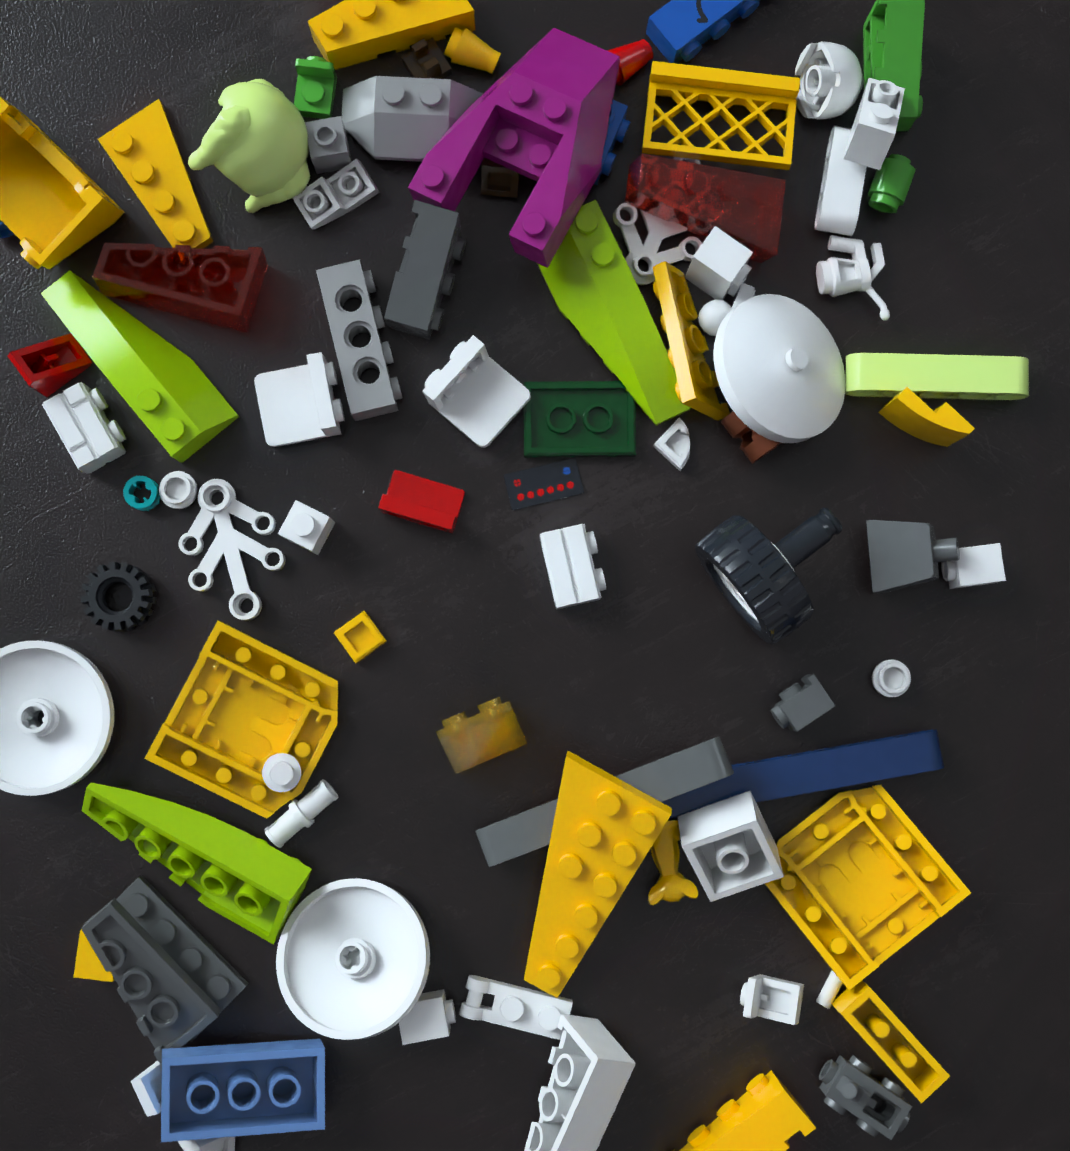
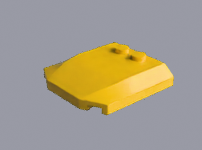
[144,620,338,819]
[765,784,971,990]

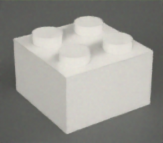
[678,791,784,902]

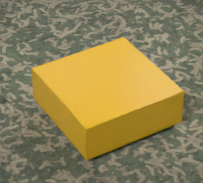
[334,611,387,663]

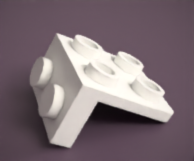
[422,335,531,448]
[254,352,345,447]

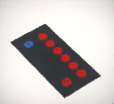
[503,457,584,511]

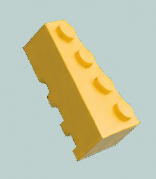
[308,0,476,70]
[673,1070,816,1151]

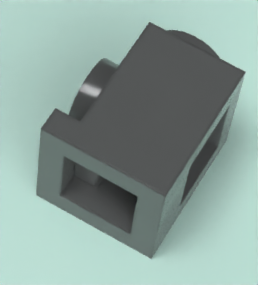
[770,674,835,732]

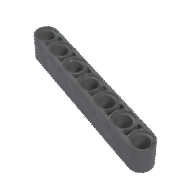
[475,736,734,867]

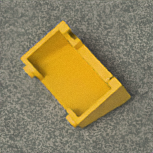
[0,96,125,270]

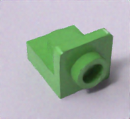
[294,56,337,119]

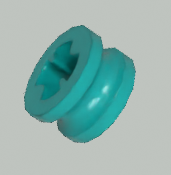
[123,476,161,511]

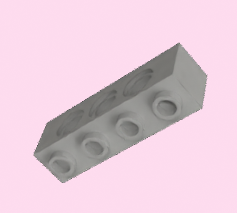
[316,259,403,421]

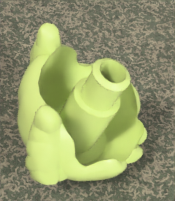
[188,79,310,213]

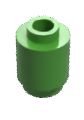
[868,154,916,213]

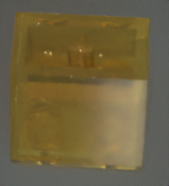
[436,697,527,774]

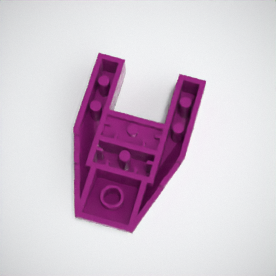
[408,28,620,268]

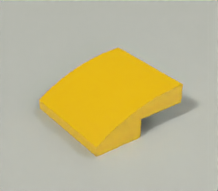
[878,387,975,447]

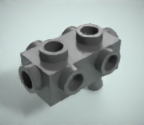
[819,1055,912,1140]

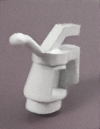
[816,235,890,321]

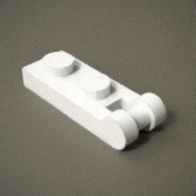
[459,975,573,1040]

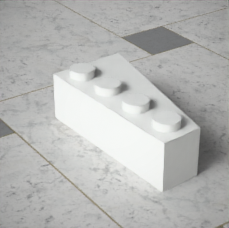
[524,1014,636,1151]

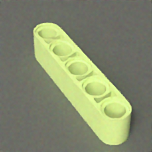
[845,353,1029,400]

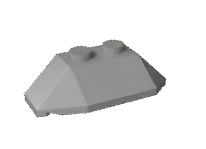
[341,76,483,162]

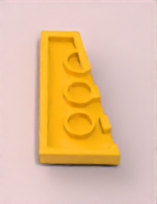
[98,99,214,262]
[653,261,730,421]

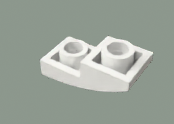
[293,158,380,230]

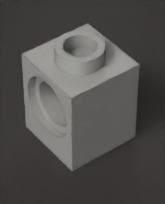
[305,116,352,174]

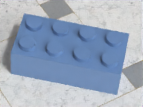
[161,1039,325,1142]

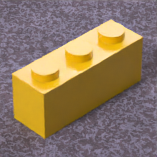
[832,981,950,1103]

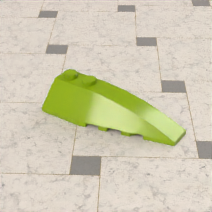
[537,200,690,426]
[41,270,240,463]
[82,783,312,945]

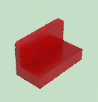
[378,470,465,534]

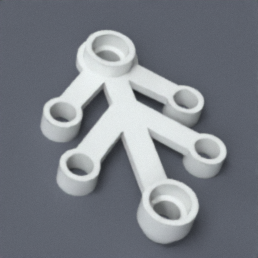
[613,157,717,285]
[178,479,286,621]

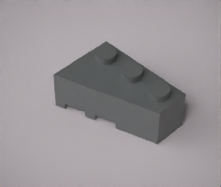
[384,200,466,340]

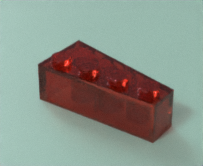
[625,154,786,263]
[93,243,268,333]

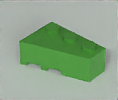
[863,0,925,131]

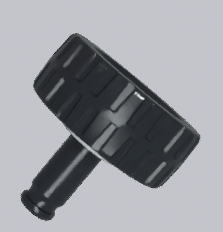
[695,508,842,644]

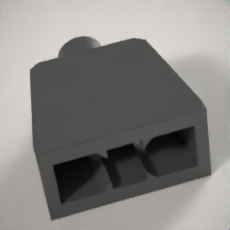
[866,520,960,594]

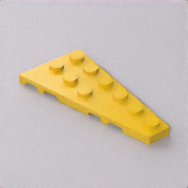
[524,751,672,998]

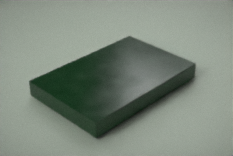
[523,381,636,458]

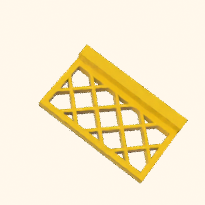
[642,61,800,170]

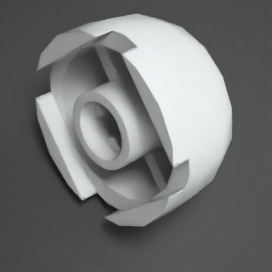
[794,42,864,120]

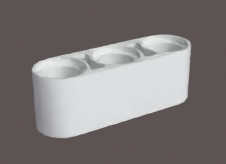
[814,125,867,236]

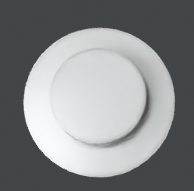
[159,471,198,509]
[872,660,911,697]
[262,753,301,792]

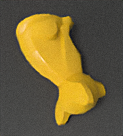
[648,820,699,905]

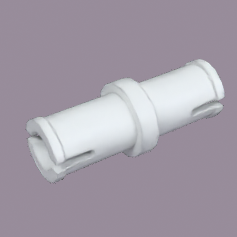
[264,779,339,848]

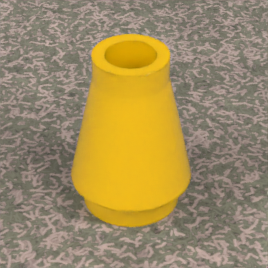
[444,27,501,74]

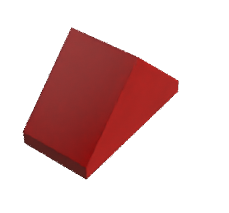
[8,333,92,397]

